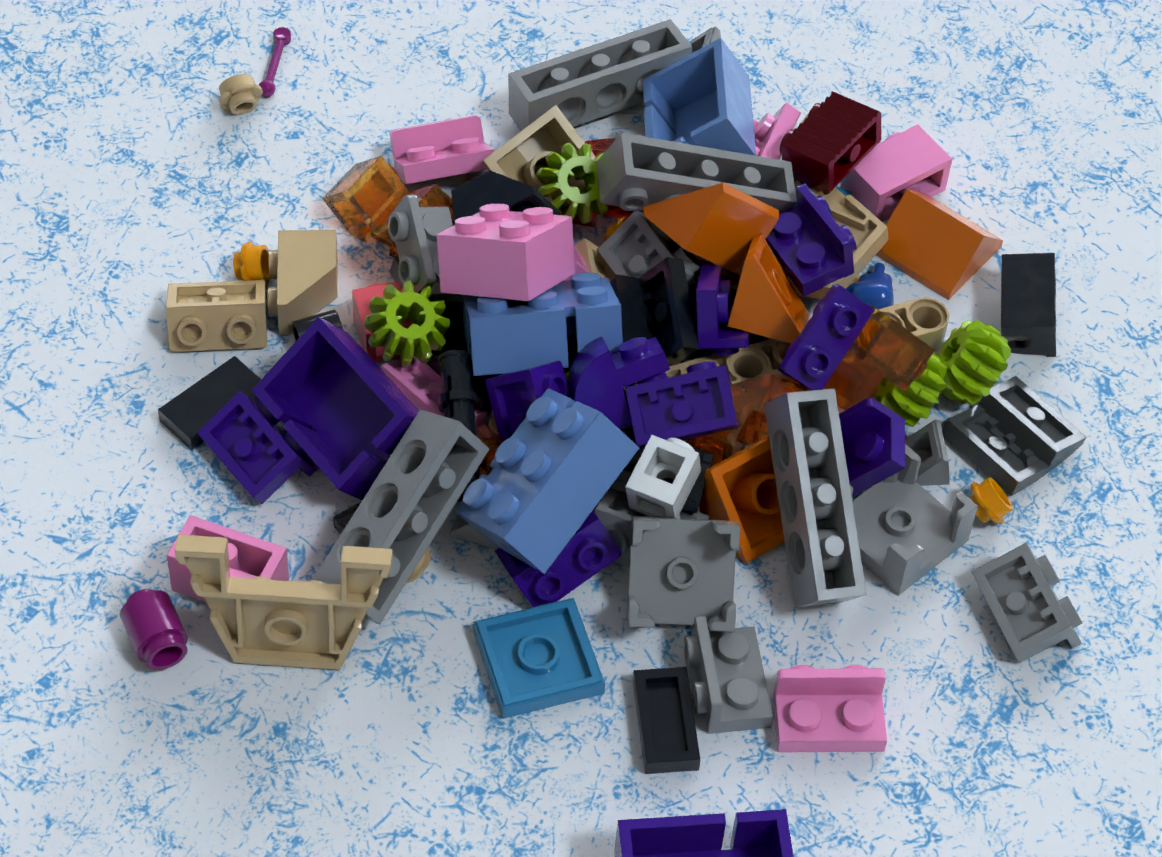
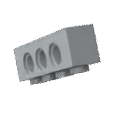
[508,19,692,131]
[764,388,867,608]
[312,409,489,625]

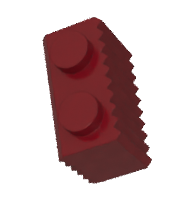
[780,91,881,195]

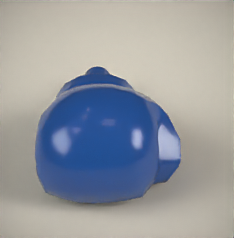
[846,263,894,310]

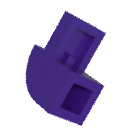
[568,336,670,429]

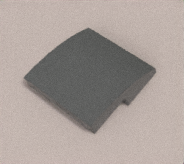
[942,376,1087,496]

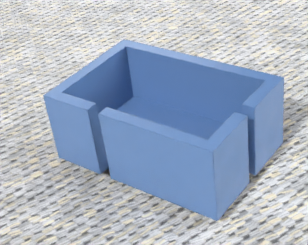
[643,38,757,156]
[462,272,623,376]
[454,388,639,574]

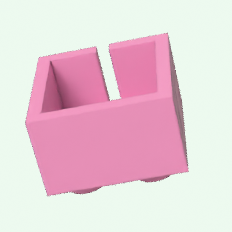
[436,204,575,301]

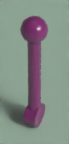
[259,27,291,98]

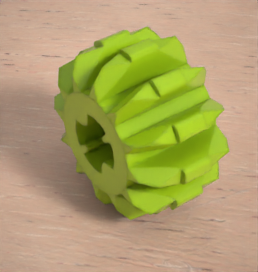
[536,143,608,224]
[364,280,450,368]
[936,320,1011,405]
[865,341,947,427]

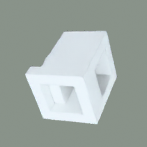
[625,435,701,518]

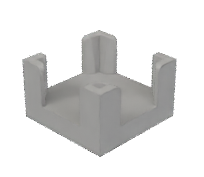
[850,444,978,596]
[626,516,740,632]

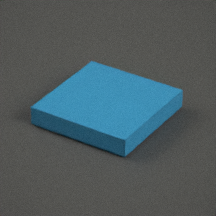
[473,598,605,719]

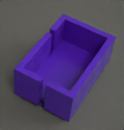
[251,316,419,500]
[614,809,794,857]

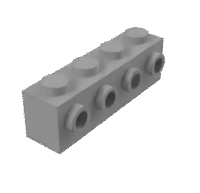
[596,133,797,214]

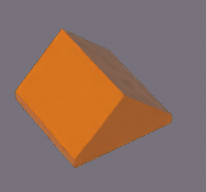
[643,182,779,275]
[876,189,1003,300]
[727,233,810,344]
[700,436,785,563]

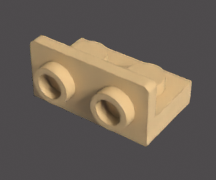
[166,280,267,352]

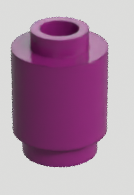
[120,589,188,670]

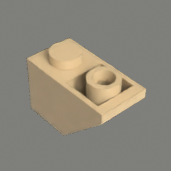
[268,230,338,336]

